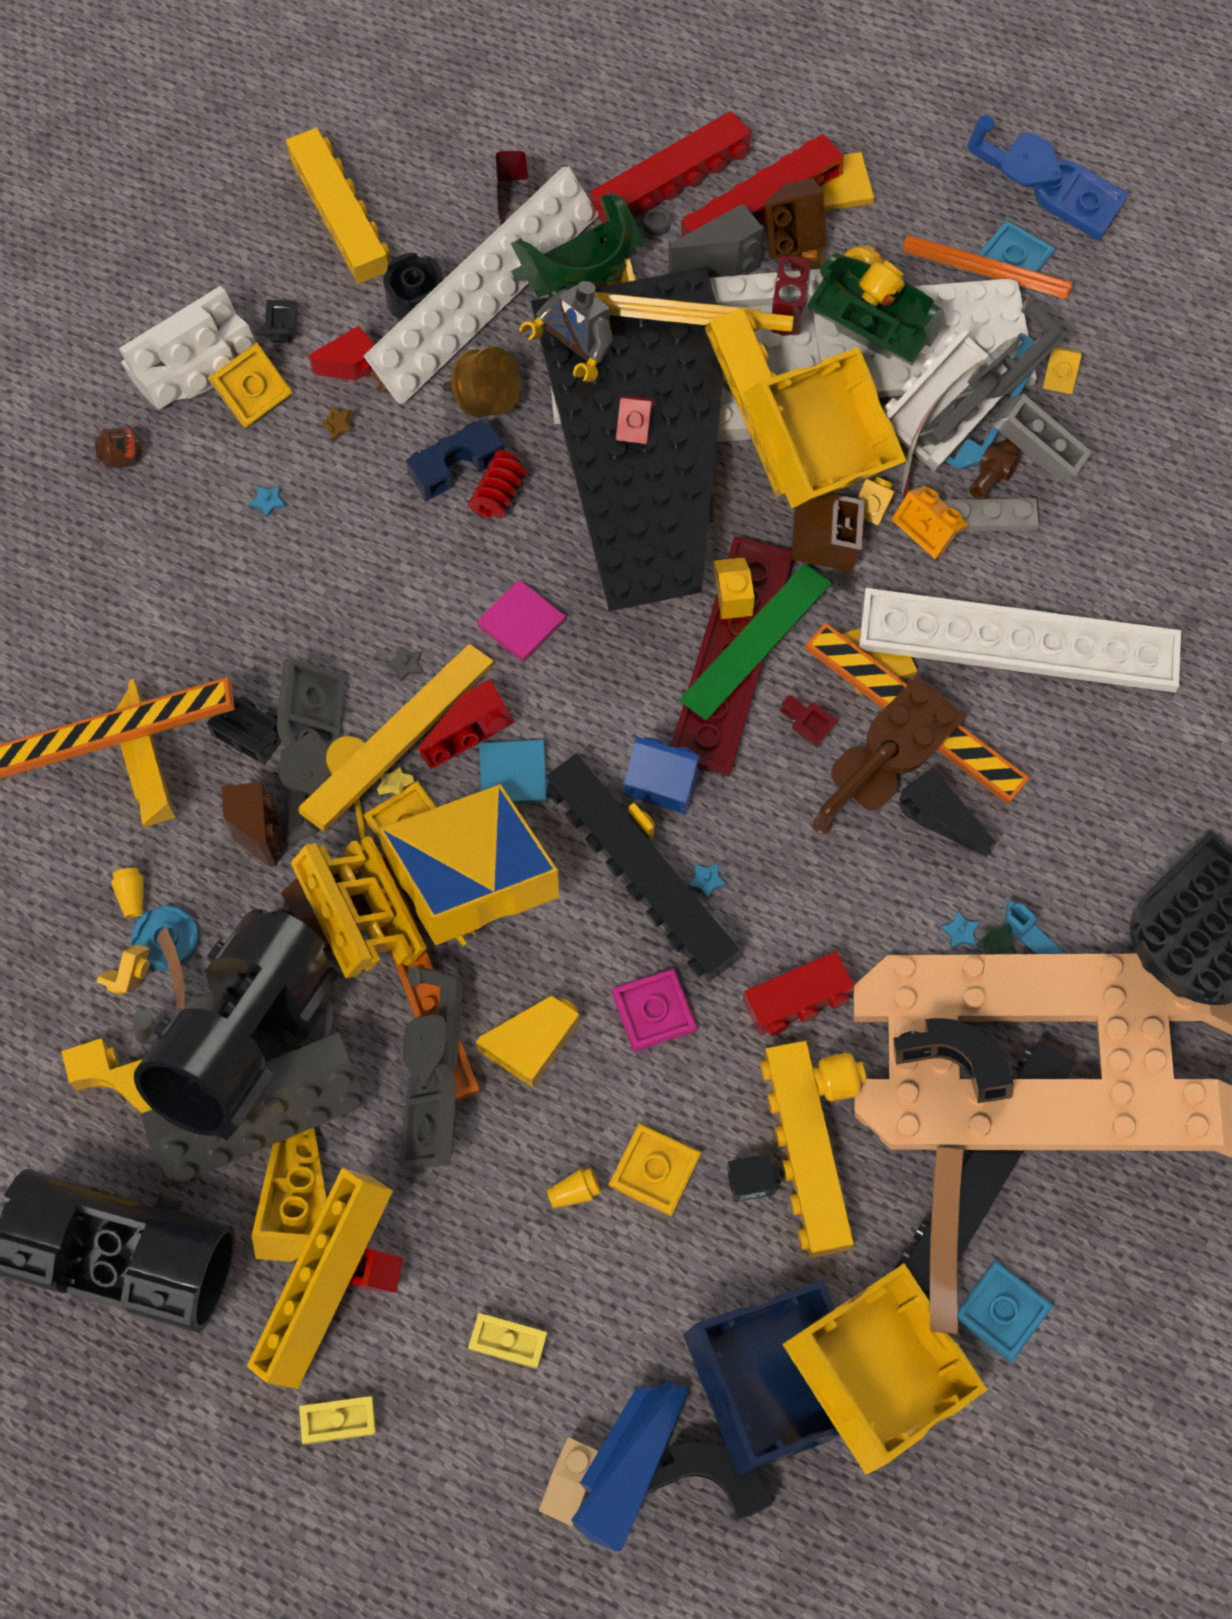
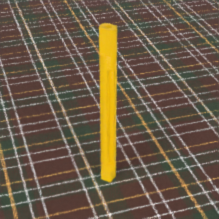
[594,292,794,332]

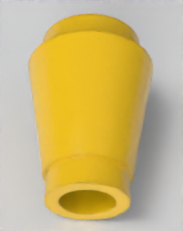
[110,868,144,919]
[547,1168,601,1209]

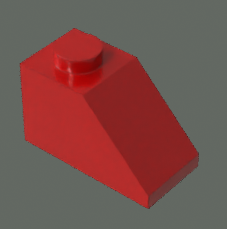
[308,326,374,381]
[348,1249,403,1293]

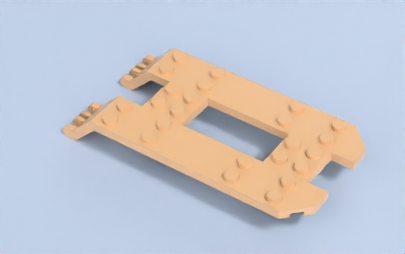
[854,954,1232,1158]

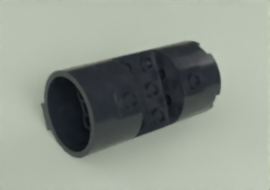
[134,909,340,1141]
[0,1169,235,1333]

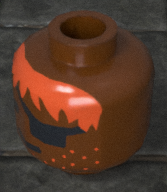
[95,427,142,468]

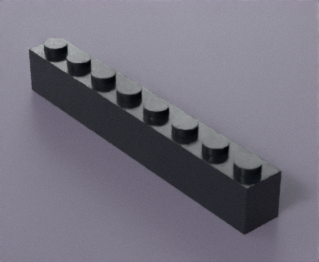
[545,753,740,982]
[895,1041,1076,1301]

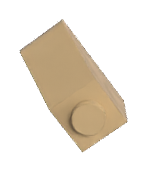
[539,1437,598,1527]

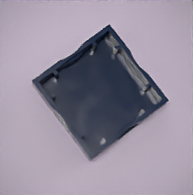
[683,1280,841,1476]

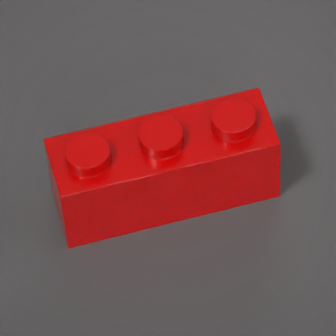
[743,951,854,1036]

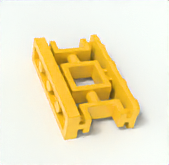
[291,836,426,978]

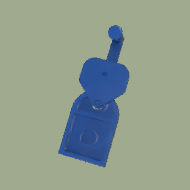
[967,115,1128,241]

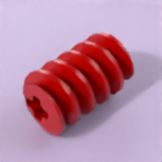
[468,450,528,518]

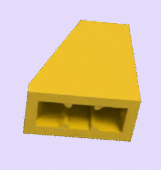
[476,996,580,1088]

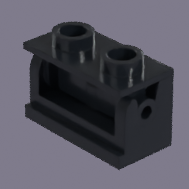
[206,696,281,766]

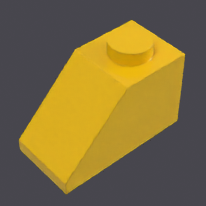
[713,558,754,619]

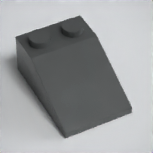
[668,204,763,278]

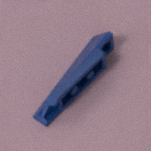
[571,1379,688,1552]

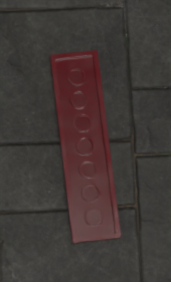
[671,536,793,777]

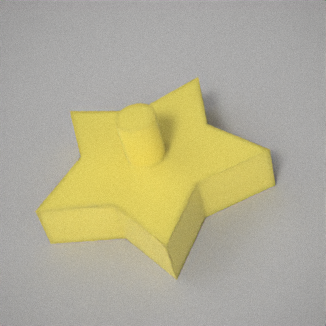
[377,767,415,795]

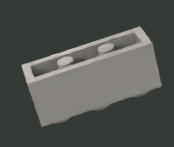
[991,394,1092,481]

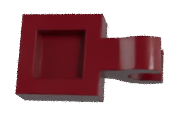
[779,694,838,748]

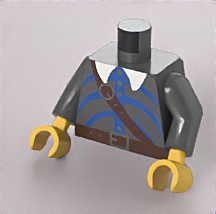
[519,281,613,382]

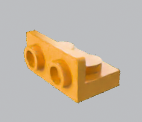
[891,486,968,559]

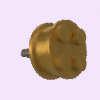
[443,346,520,417]

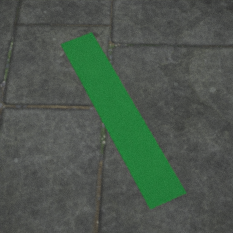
[679,563,831,721]

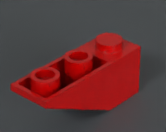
[417,679,515,770]

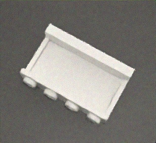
[883,327,1006,471]

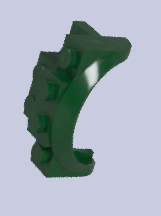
[511,193,645,298]
[807,252,947,366]

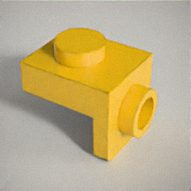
[857,476,897,526]
[97,944,150,994]

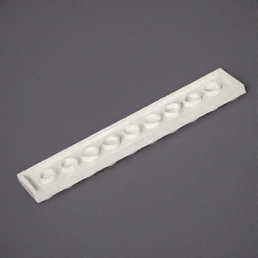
[364,167,599,404]
[858,588,1181,693]

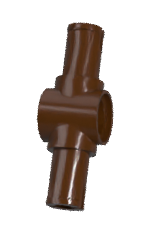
[969,438,1020,500]

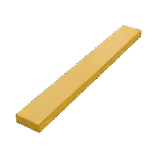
[299,644,493,832]

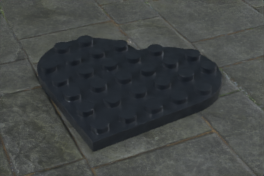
[1130,831,1232,1005]

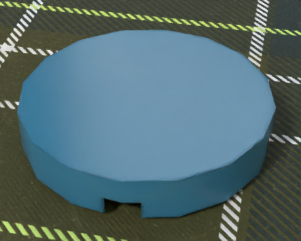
[131,905,199,971]

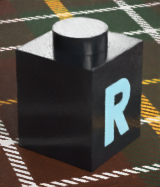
[727,1154,781,1202]

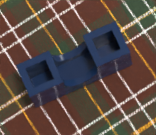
[406,418,505,501]

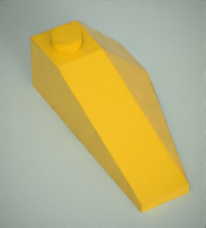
[251,1127,327,1262]

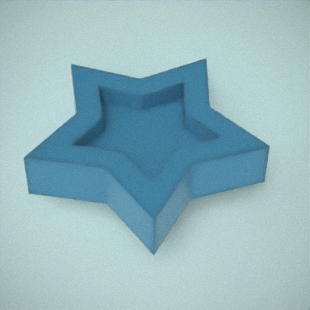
[249,486,285,517]
[688,863,726,900]
[941,912,979,949]

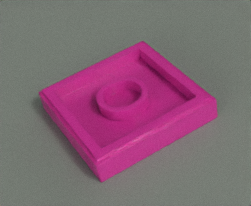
[477,580,566,663]
[611,968,697,1053]

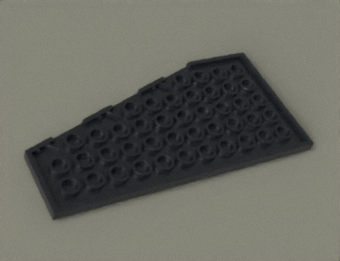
[531,267,724,612]

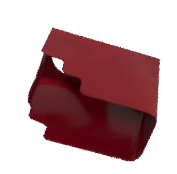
[495,151,530,224]
[771,256,811,335]

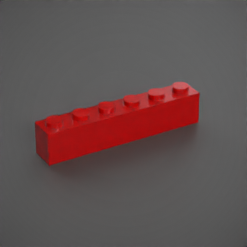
[590,111,751,223]
[681,134,844,237]

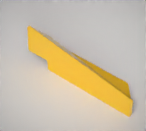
[116,678,175,828]

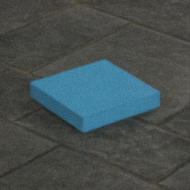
[978,220,1056,292]
[479,740,547,805]
[957,1260,1054,1364]

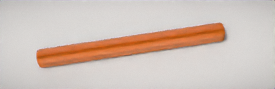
[903,235,1072,299]

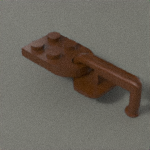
[813,675,966,834]

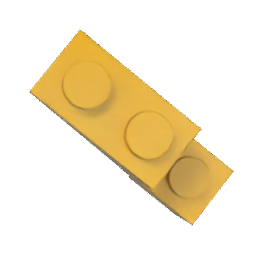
[61,1038,152,1114]

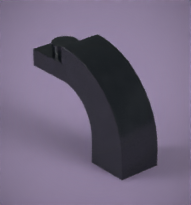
[893,1018,1014,1104]
[646,1442,773,1522]

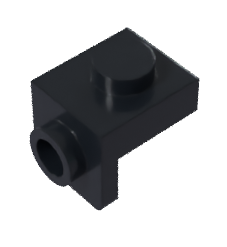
[262,300,298,343]

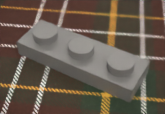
[943,498,1039,531]

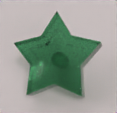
[976,924,1015,954]

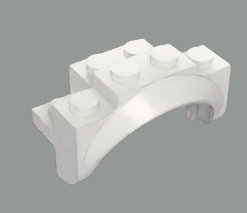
[119,286,256,410]

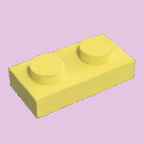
[468,1313,548,1370]
[299,1396,377,1445]

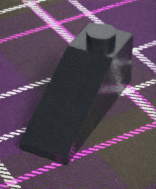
[899,768,996,857]

